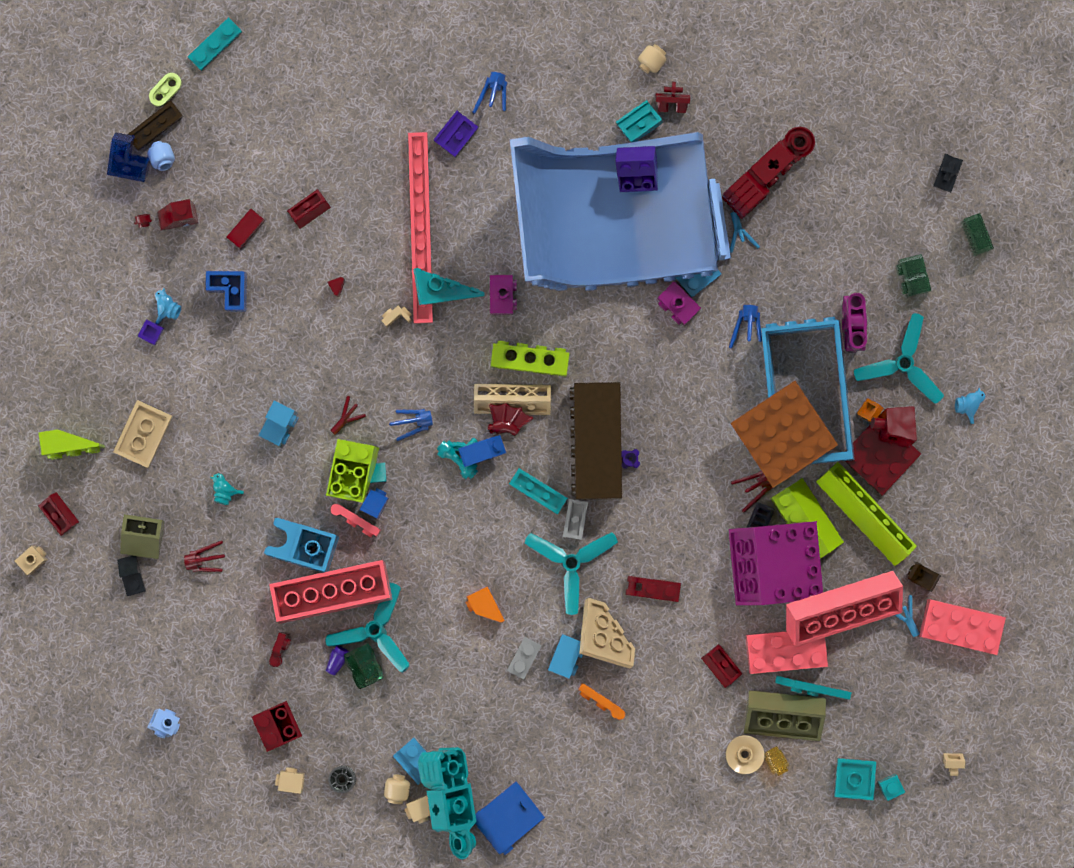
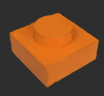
[857,398,884,423]

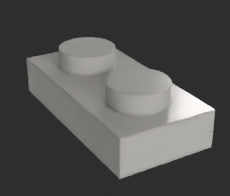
[563,499,588,540]
[507,637,542,679]

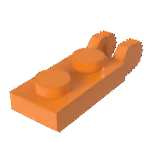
[578,683,626,720]

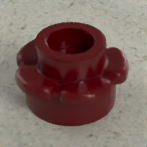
[134,214,152,228]

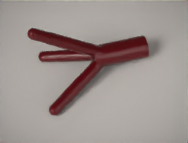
[330,396,366,435]

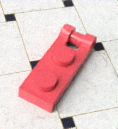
[331,504,381,538]

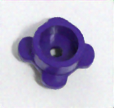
[622,449,640,469]

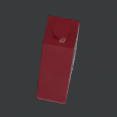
[157,199,199,231]

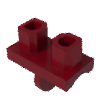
[655,81,690,113]

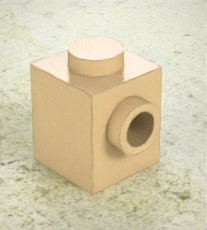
[15,546,47,575]
[275,767,305,794]
[405,795,430,824]

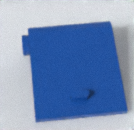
[475,781,545,855]

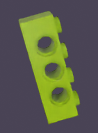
[490,341,569,377]

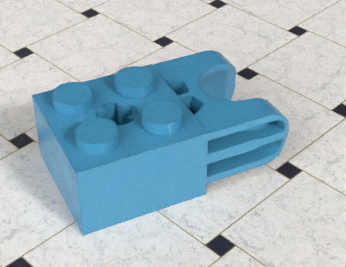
[264,518,339,573]

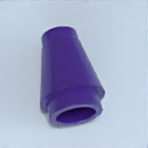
[326,645,350,675]

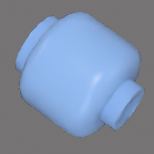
[147,141,175,171]

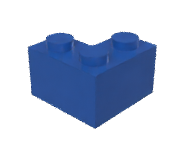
[206,271,247,312]

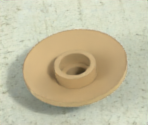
[726,735,764,774]

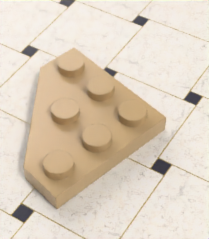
[579,598,635,669]

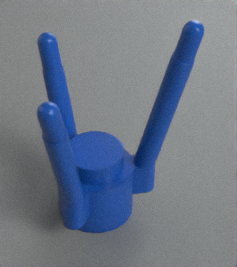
[472,72,507,114]
[729,305,762,348]
[389,409,433,441]

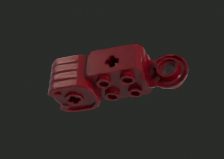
[722,126,815,219]

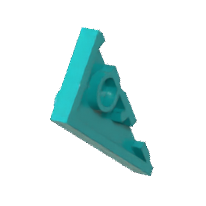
[413,268,485,306]
[775,676,852,700]

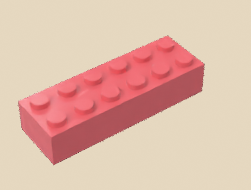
[269,560,393,624]
[786,571,903,646]

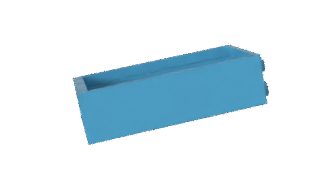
[761,317,855,464]

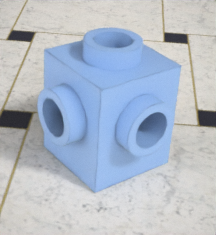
[147,709,180,739]

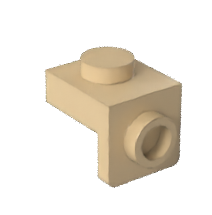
[381,305,412,328]

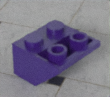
[615,146,658,192]

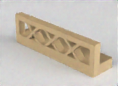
[474,384,551,415]

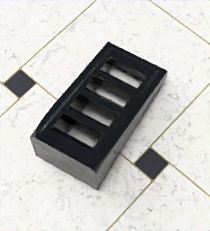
[746,502,775,528]

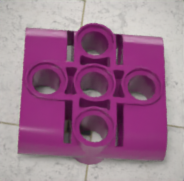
[842,293,867,353]

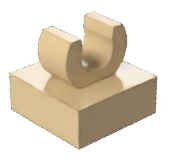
[943,753,965,776]

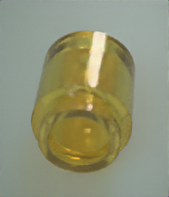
[764,746,790,776]

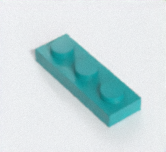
[187,17,242,71]
[509,468,568,515]

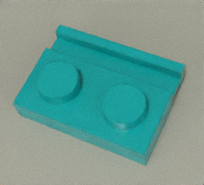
[616,100,663,142]

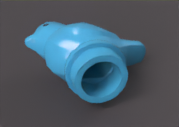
[155,288,182,324]
[955,388,986,424]

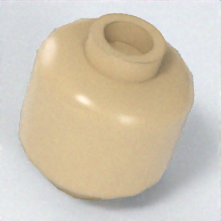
[638,44,666,74]
[384,774,410,804]

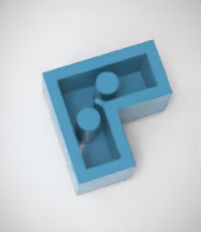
[258,400,299,447]

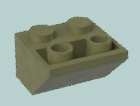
[120,514,165,559]

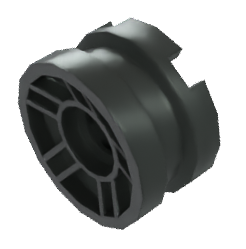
[328,766,356,793]

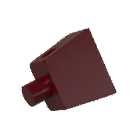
[870,406,917,447]

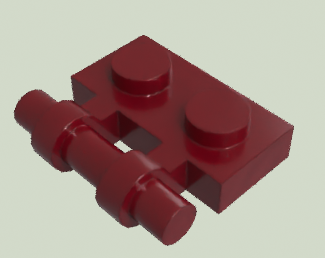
[269,632,291,667]

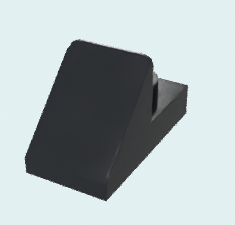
[117,555,146,597]

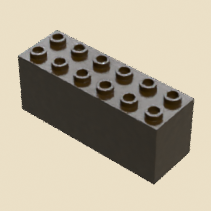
[570,382,622,500]

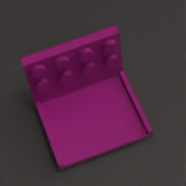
[729,521,823,606]

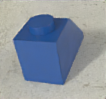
[458,435,506,467]
[360,488,389,519]

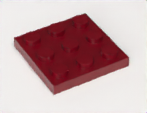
[844,416,921,496]

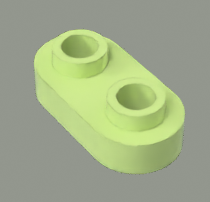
[149,73,182,107]

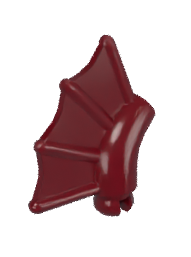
[488,403,533,436]

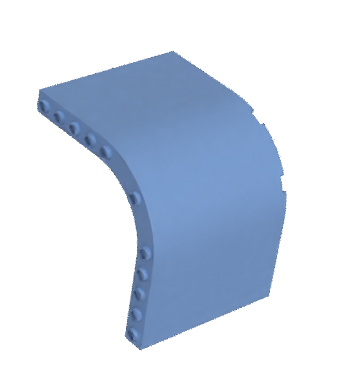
[510,132,718,291]

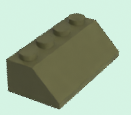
[744,690,826,741]

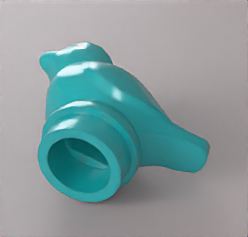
[210,473,244,505]

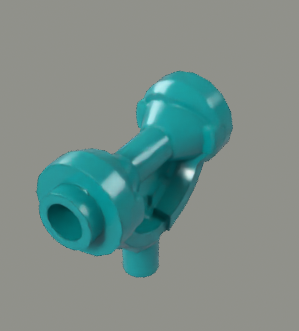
[437,437,478,480]

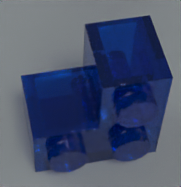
[107,132,150,182]

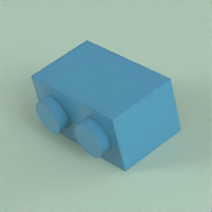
[548,634,583,679]

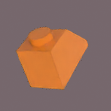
[465,586,505,622]

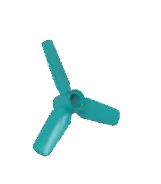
[853,313,944,404]
[525,532,618,615]
[326,583,410,673]

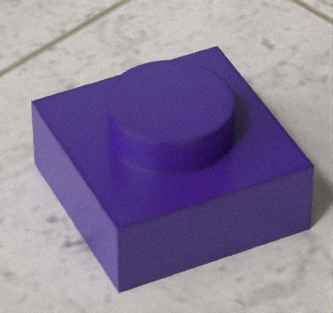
[138,319,164,345]

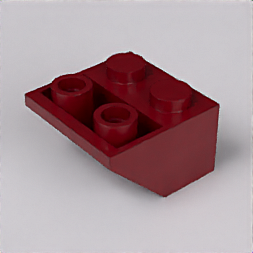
[251,701,302,752]

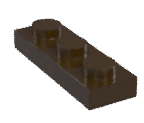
[126,101,184,151]

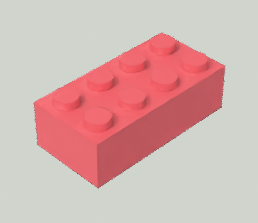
[919,599,1006,655]
[746,631,828,674]

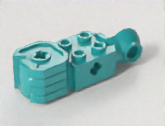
[418,747,476,860]

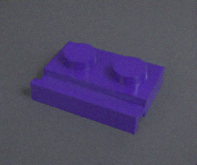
[433,110,479,158]

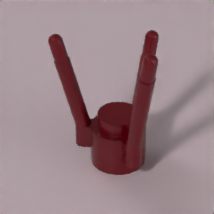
[731,470,773,513]
[184,541,225,572]

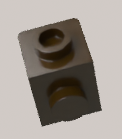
[908,562,941,592]

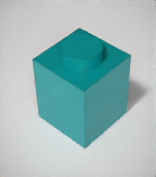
[877,774,906,801]

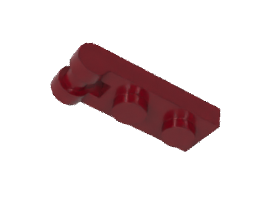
[625,576,681,602]

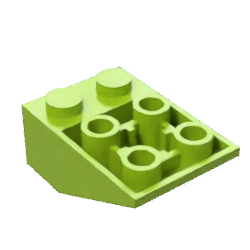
[38,429,105,460]
[326,439,379,503]

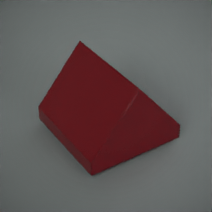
[327,277,345,297]

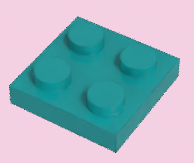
[834,758,876,800]

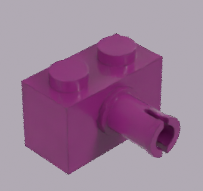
[490,275,517,315]
[657,281,701,326]

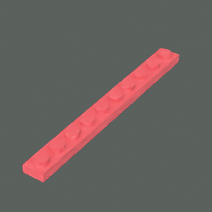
[408,132,433,324]

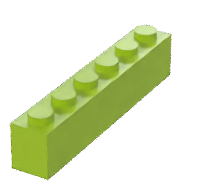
[816,462,917,566]

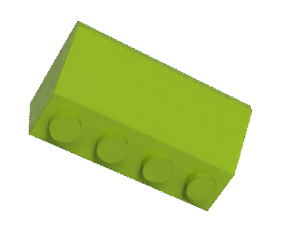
[770,478,844,558]

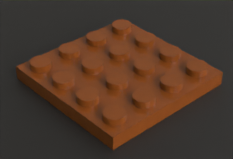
[730,381,838,488]

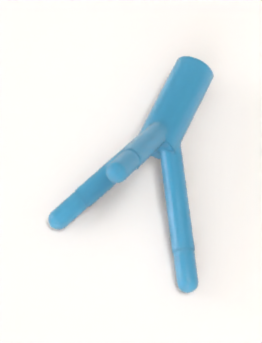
[730,212,760,253]
[895,595,920,637]

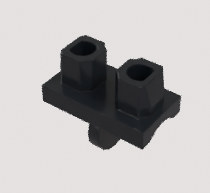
[933,154,963,193]

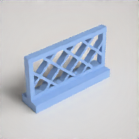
[708,179,731,261]

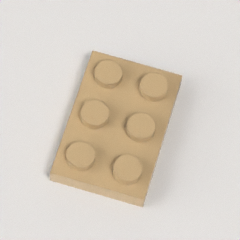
[113,400,173,468]

